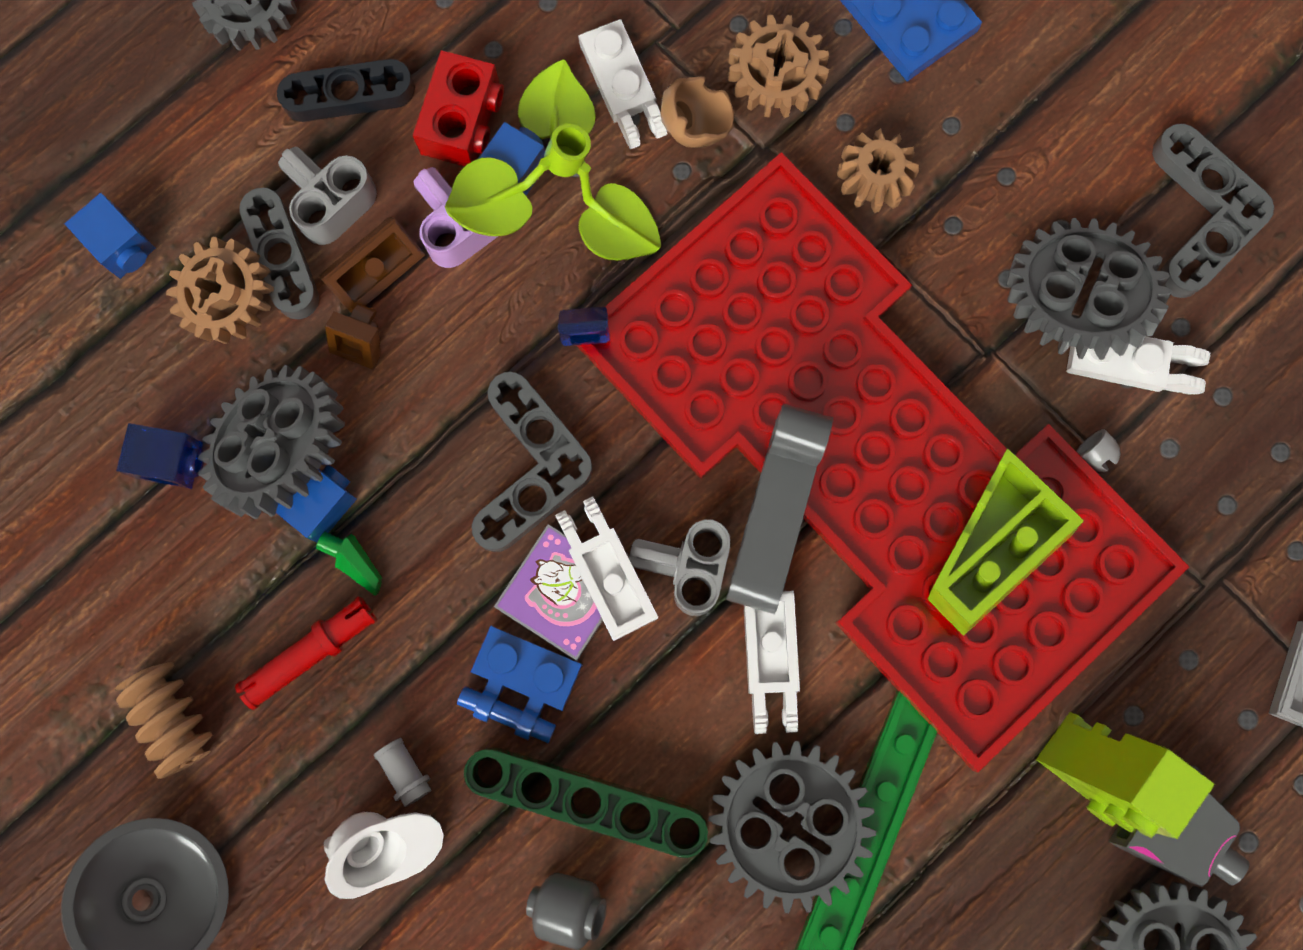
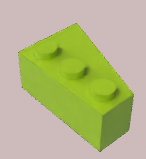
[928,448,1084,636]
[1036,712,1215,839]

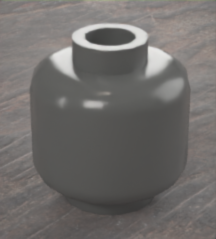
[526,873,607,949]

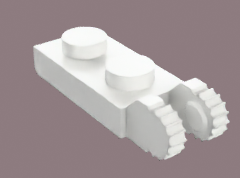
[578,19,667,149]
[1066,337,1210,395]
[555,496,658,641]
[744,591,800,734]

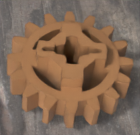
[728,15,829,118]
[166,237,274,344]

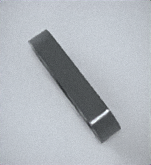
[240,188,319,319]

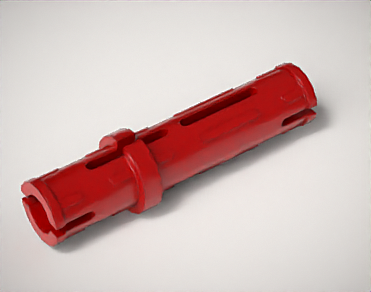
[235,596,377,710]

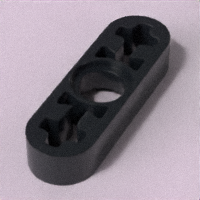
[277,59,415,122]

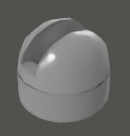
[1076,429,1121,472]

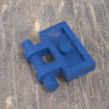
[457,626,582,744]

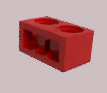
[412,50,504,167]

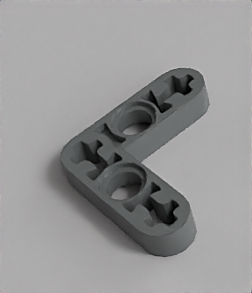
[1152,124,1274,298]
[472,372,593,552]

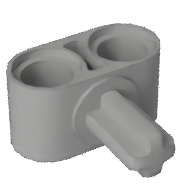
[278,147,377,245]
[629,520,730,616]

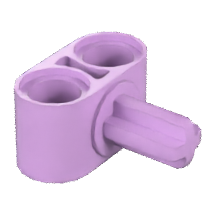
[413,167,498,268]

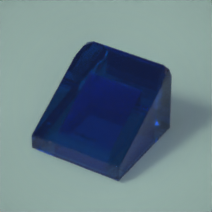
[558,307,610,346]

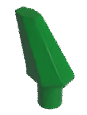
[316,532,382,596]

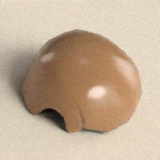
[661,76,735,148]

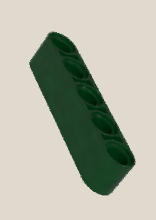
[464,747,708,858]

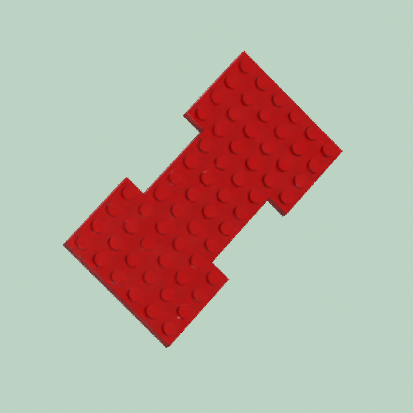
[571,152,1189,772]

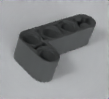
[726,403,833,614]

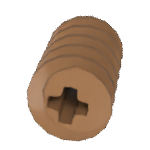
[114,662,213,779]

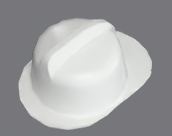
[324,812,444,899]

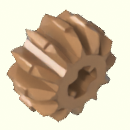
[837,128,919,214]

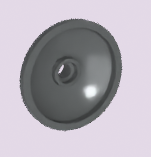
[61,818,229,950]

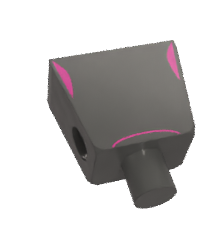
[1108,793,1249,886]

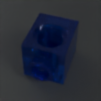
[116,423,204,489]

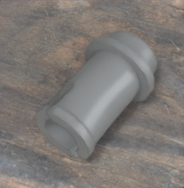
[374,738,432,807]

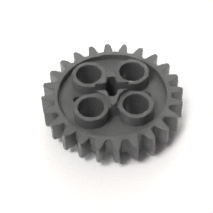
[1006,218,1172,360]
[198,365,345,519]
[709,741,876,913]
[1092,881,1257,950]

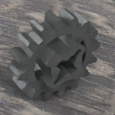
[193,0,297,50]

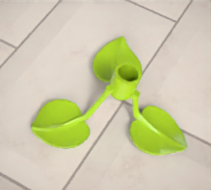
[445,59,661,261]

